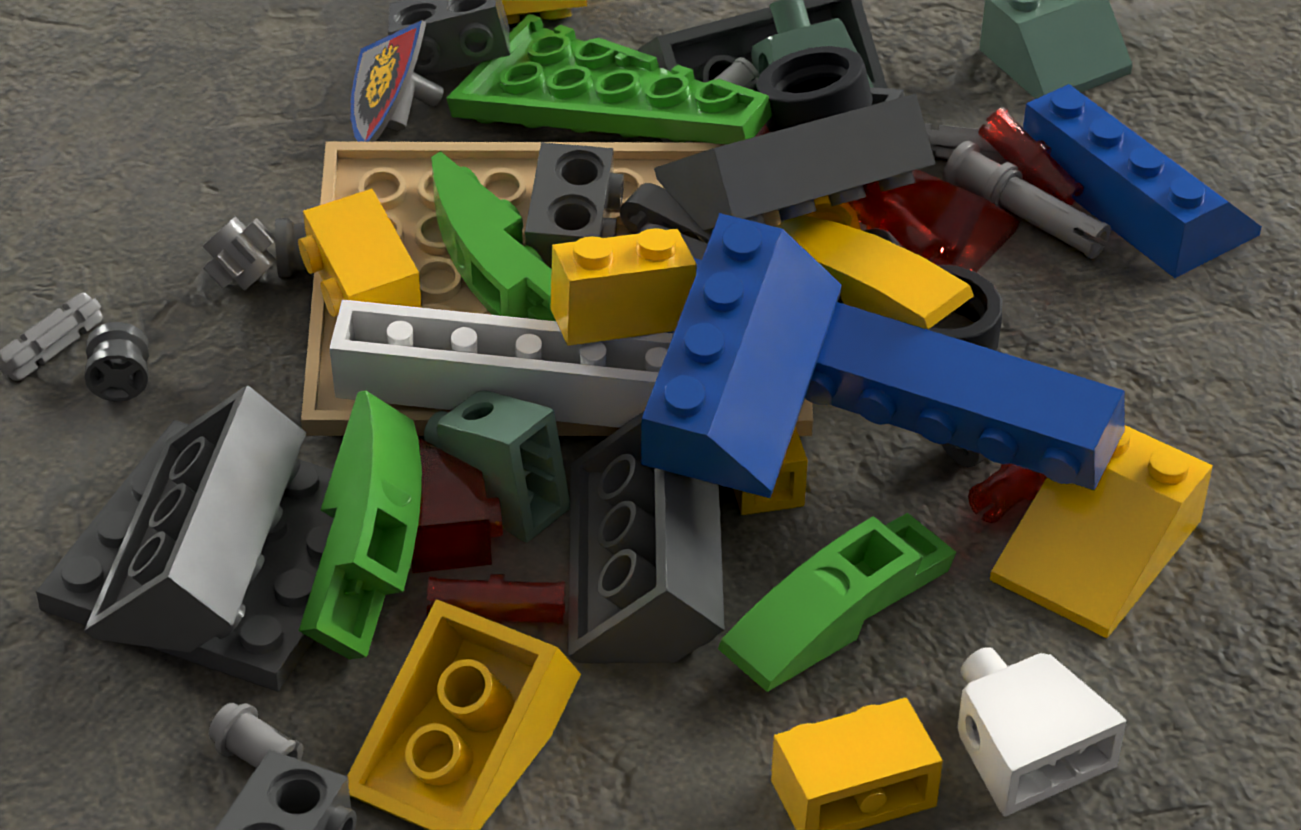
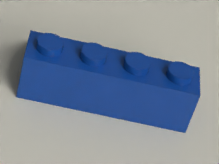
[1019,84,1262,278]
[641,213,842,498]

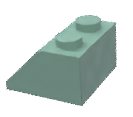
[979,0,1132,99]

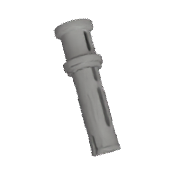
[942,140,1111,259]

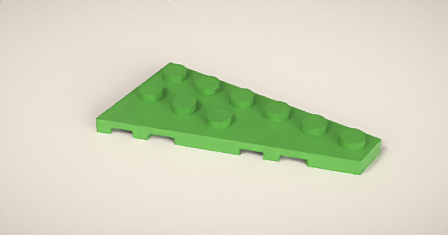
[446,14,772,145]

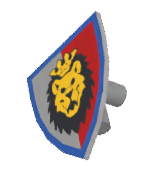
[351,20,443,142]

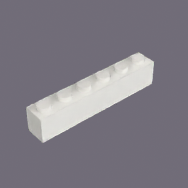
[329,300,674,428]

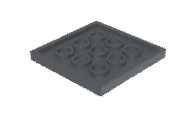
[36,420,334,692]

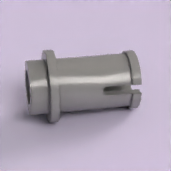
[209,703,304,768]

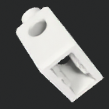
[957,647,1126,817]

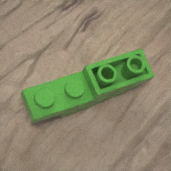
[431,151,556,321]
[299,390,422,660]
[718,513,956,692]

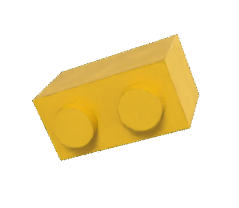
[298,188,422,317]
[551,228,697,346]
[771,697,943,830]

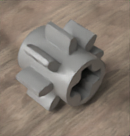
[202,216,276,290]

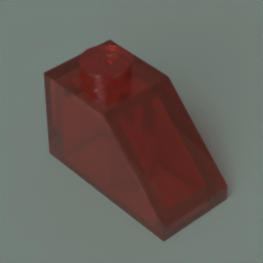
[411,438,503,573]

